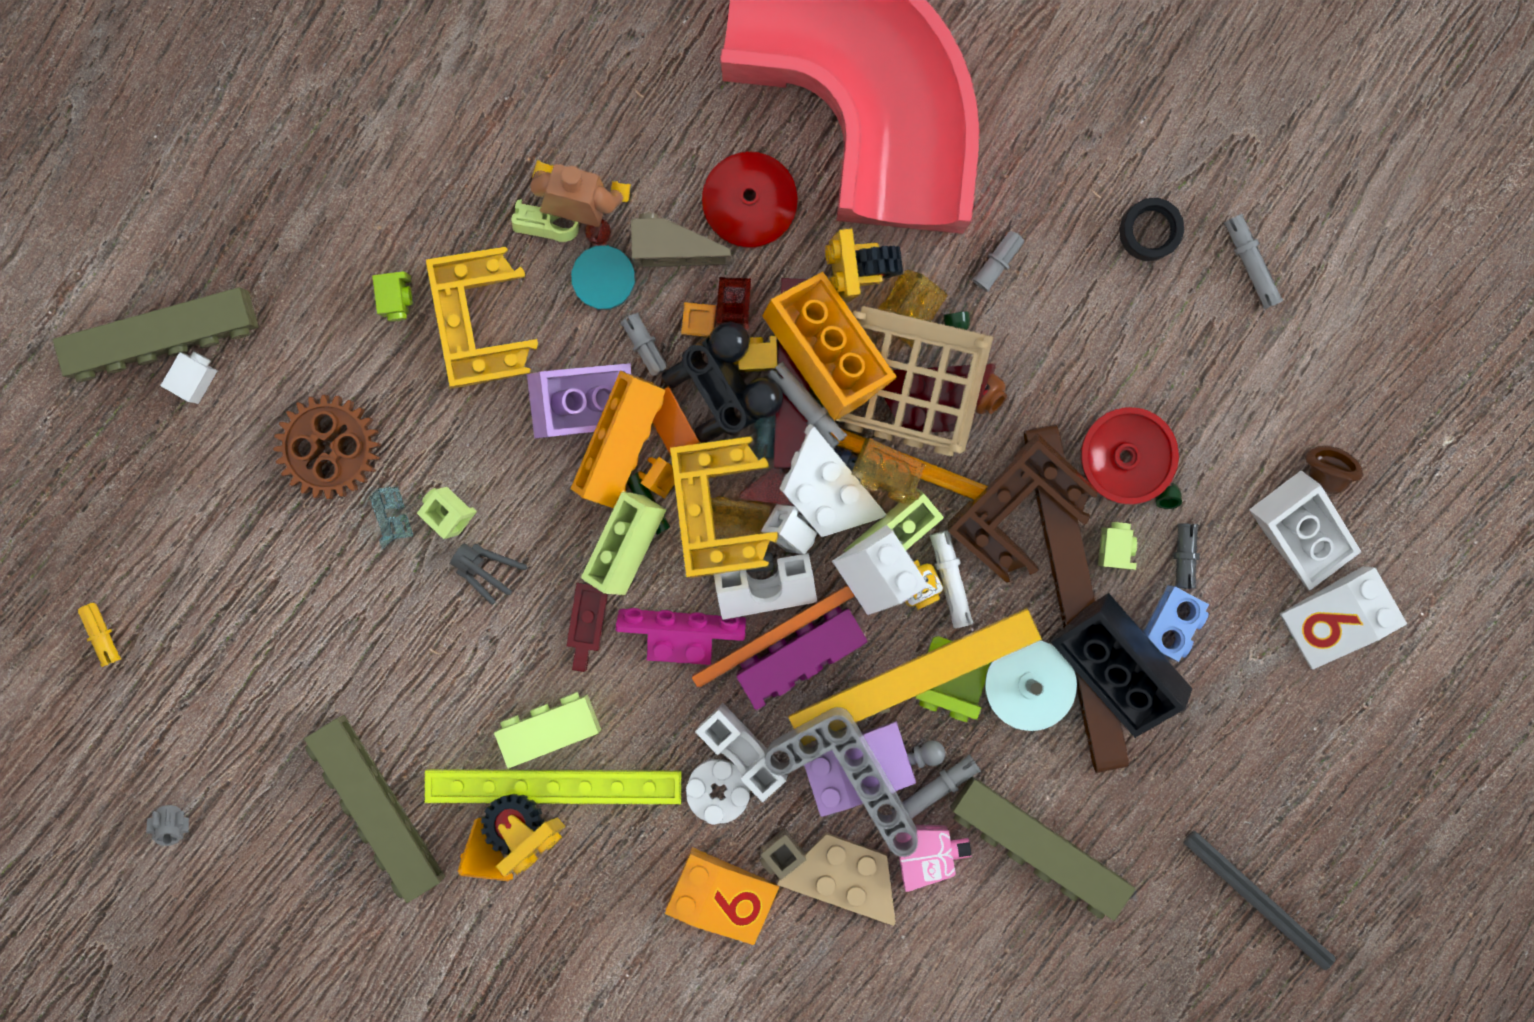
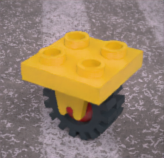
[825,229,903,303]
[481,794,566,876]

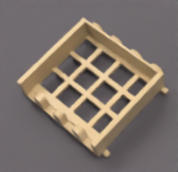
[828,306,993,456]

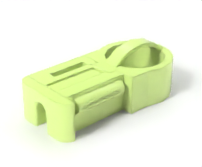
[511,199,579,242]

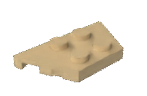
[777,832,896,926]

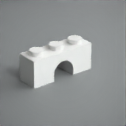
[714,553,817,620]
[695,703,789,803]

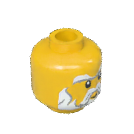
[904,560,943,610]

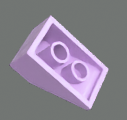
[527,363,631,438]
[804,721,916,817]

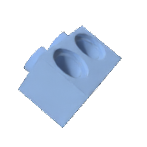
[1143,585,1209,662]

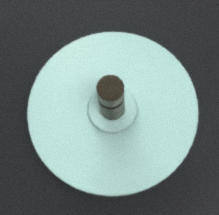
[985,641,1077,731]

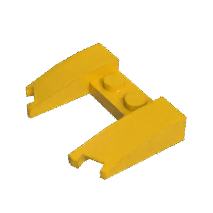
[426,247,538,389]
[670,437,778,578]

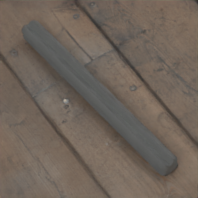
[1184,831,1336,970]

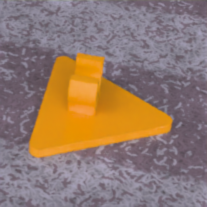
[458,817,513,881]

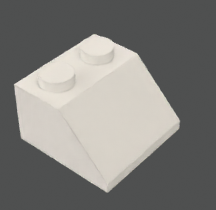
[832,525,928,615]

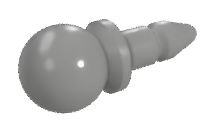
[907,740,946,768]

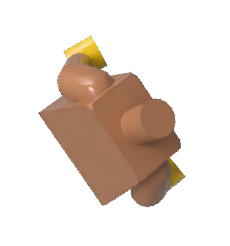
[530,160,631,227]

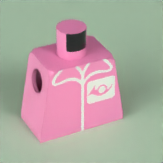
[896,825,972,892]

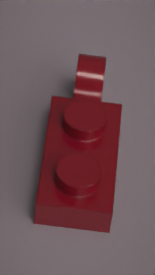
[566,583,608,672]

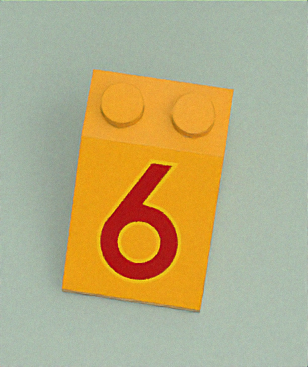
[664,847,780,945]

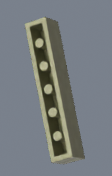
[52,287,259,382]
[304,715,446,903]
[950,776,1136,921]

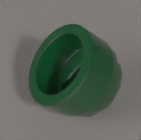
[943,311,970,330]
[1155,483,1182,509]

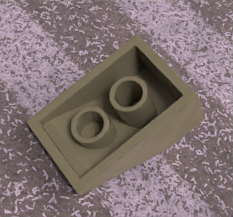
[631,213,732,267]

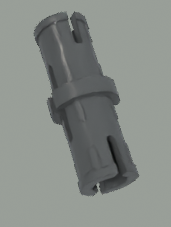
[1173,523,1200,589]

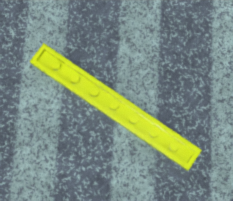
[425,769,682,804]

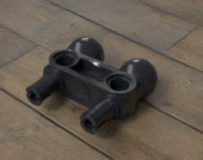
[662,321,783,443]

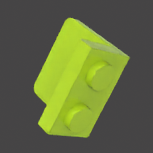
[914,636,991,722]

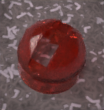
[585,219,611,245]

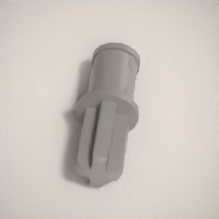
[972,231,1024,292]
[620,313,667,376]

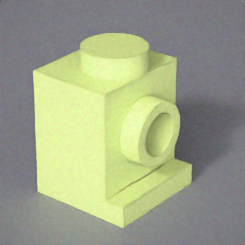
[417,487,477,539]
[1098,522,1137,570]

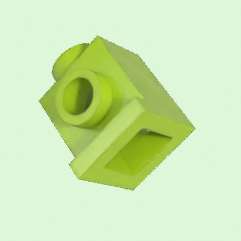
[372,271,413,322]

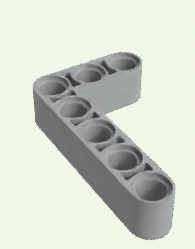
[765,707,918,857]

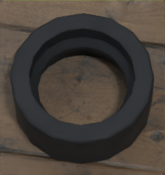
[1119,197,1184,262]

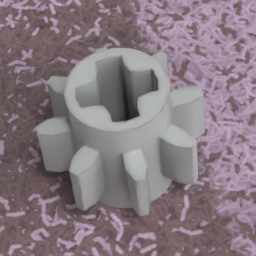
[146,805,189,846]

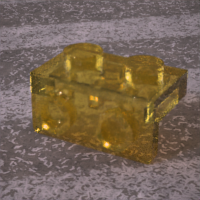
[878,269,948,348]
[851,438,925,504]
[711,496,770,540]

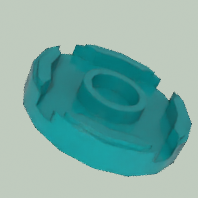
[571,246,635,310]

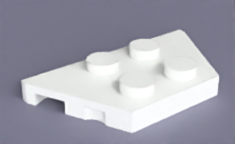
[779,424,887,537]

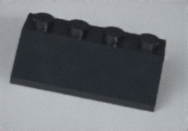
[1051,593,1193,738]

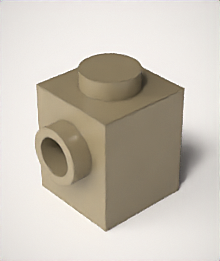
[760,828,806,880]

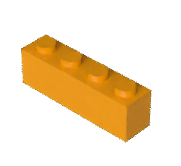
[570,370,666,508]

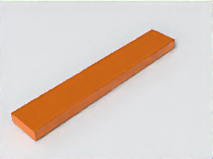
[691,584,855,688]

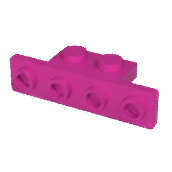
[616,608,746,665]

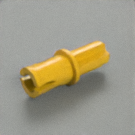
[78,603,121,667]

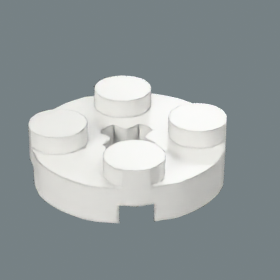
[686,759,750,825]

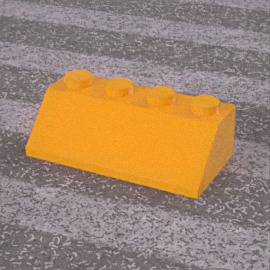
[762,272,896,421]

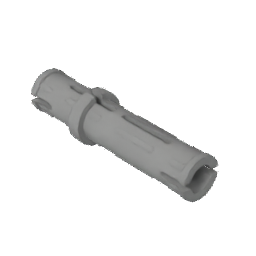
[1223,213,1283,309]
[767,362,847,449]
[891,754,981,819]

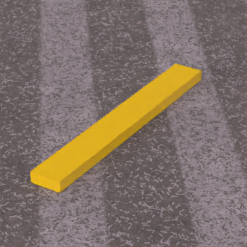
[788,608,1042,745]

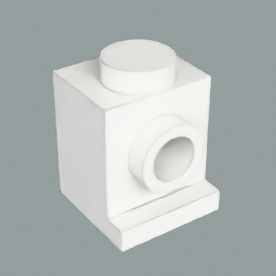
[761,504,817,555]

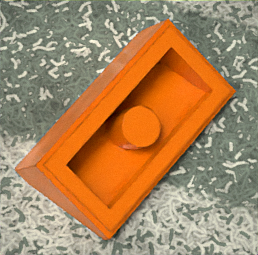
[652,386,700,455]

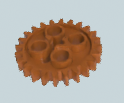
[273,395,381,499]

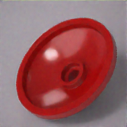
[702,151,798,248]
[1081,407,1179,504]

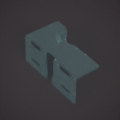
[370,486,413,549]

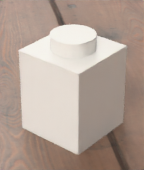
[160,351,217,404]

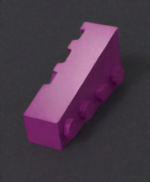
[736,606,868,711]

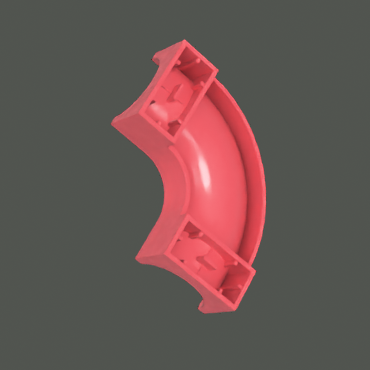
[721,0,979,234]

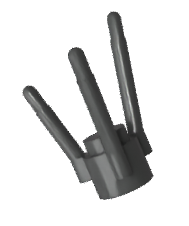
[450,543,527,605]

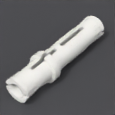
[929,530,973,628]

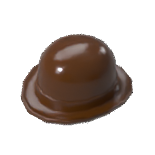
[1305,446,1363,494]

